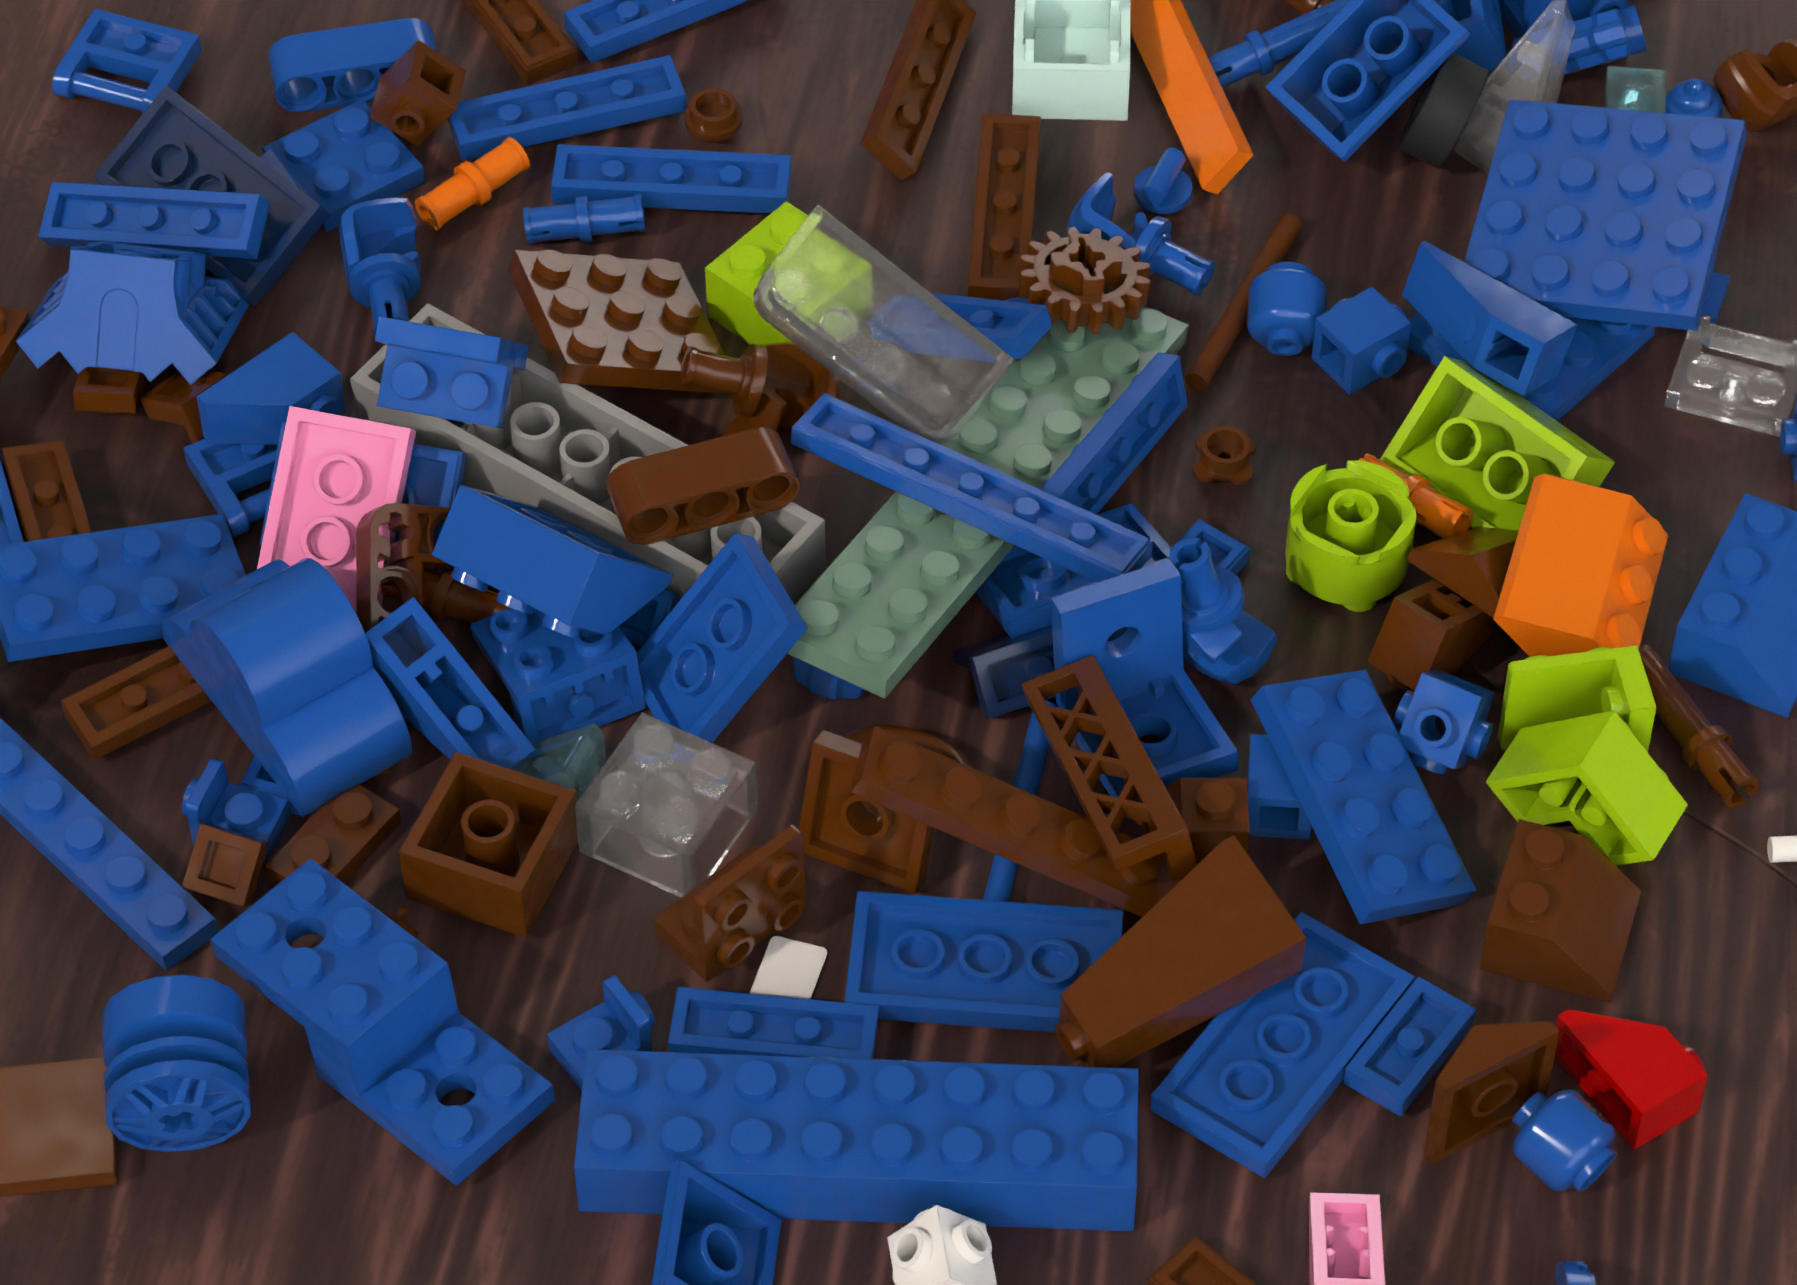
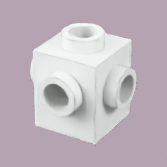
[887,1205,997,1285]

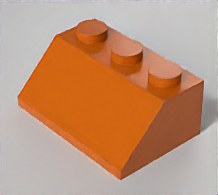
[1493,474,1668,657]

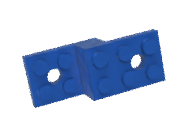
[210,858,556,1186]

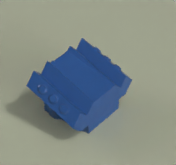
[16,242,250,385]

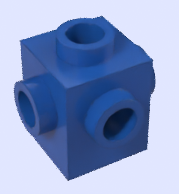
[1393,669,1496,774]

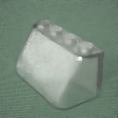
[753,204,1014,445]

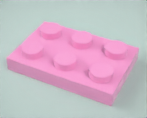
[257,406,416,612]

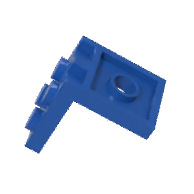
[1050,559,1238,798]

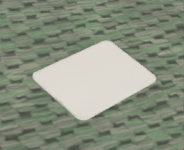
[749,936,828,999]

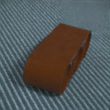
[605,427,801,545]

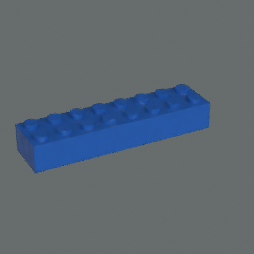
[574,1049,1139,1232]

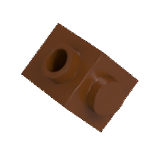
[370,40,466,147]

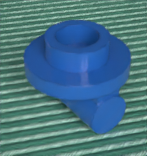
[1133,148,1193,214]

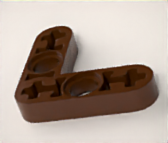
[356,503,454,633]

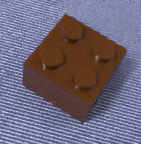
[399,752,581,938]

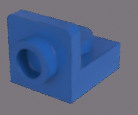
[182,758,291,865]
[547,975,656,1092]

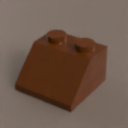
[1480,819,1641,1003]

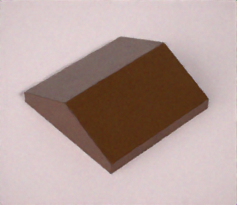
[1406,527,1519,618]
[1424,1021,1560,1165]

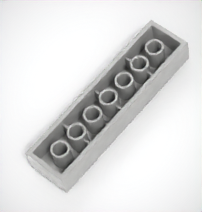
[350,303,826,603]

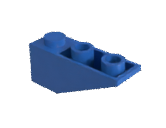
[1402,241,1578,396]

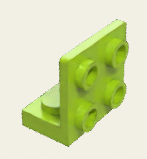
[1498,645,1657,752]

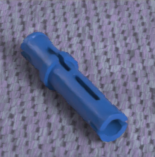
[1208,0,1350,88]

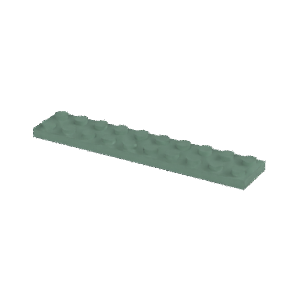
[787,306,1189,699]

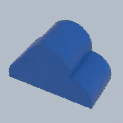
[162,558,412,817]

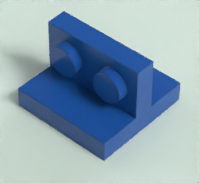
[375,316,529,429]

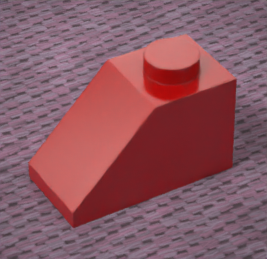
[1555,1009,1708,1150]

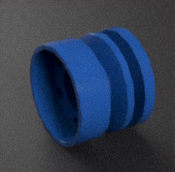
[102,975,251,1152]

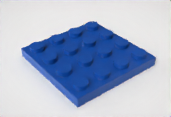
[1464,99,1747,331]

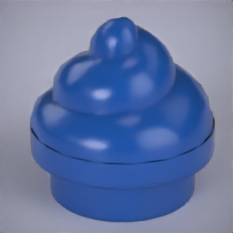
[1663,78,1723,118]

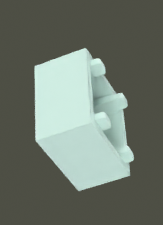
[1012,0,1131,121]

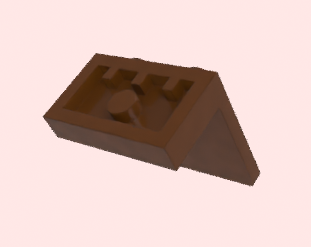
[653,825,806,982]

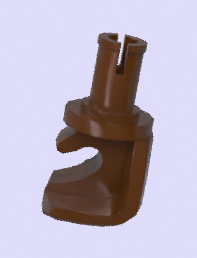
[1713,38,1797,132]
[680,342,840,432]

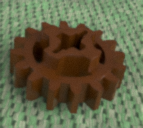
[1018,227,1150,334]

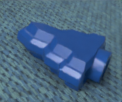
[1506,5,1647,86]

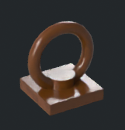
[799,725,974,894]

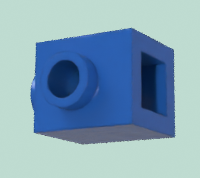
[1312,286,1411,395]

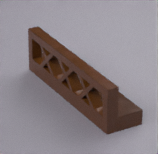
[1021,655,1197,882]

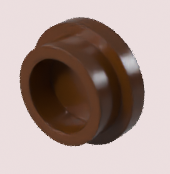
[684,88,743,142]

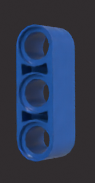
[268,18,438,112]

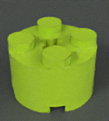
[1285,460,1416,612]

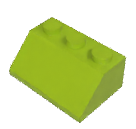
[1380,356,1615,531]

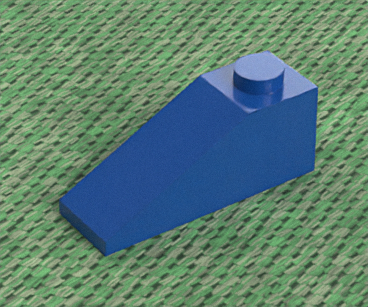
[365,597,536,769]

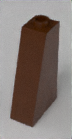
[1055,835,1307,1068]

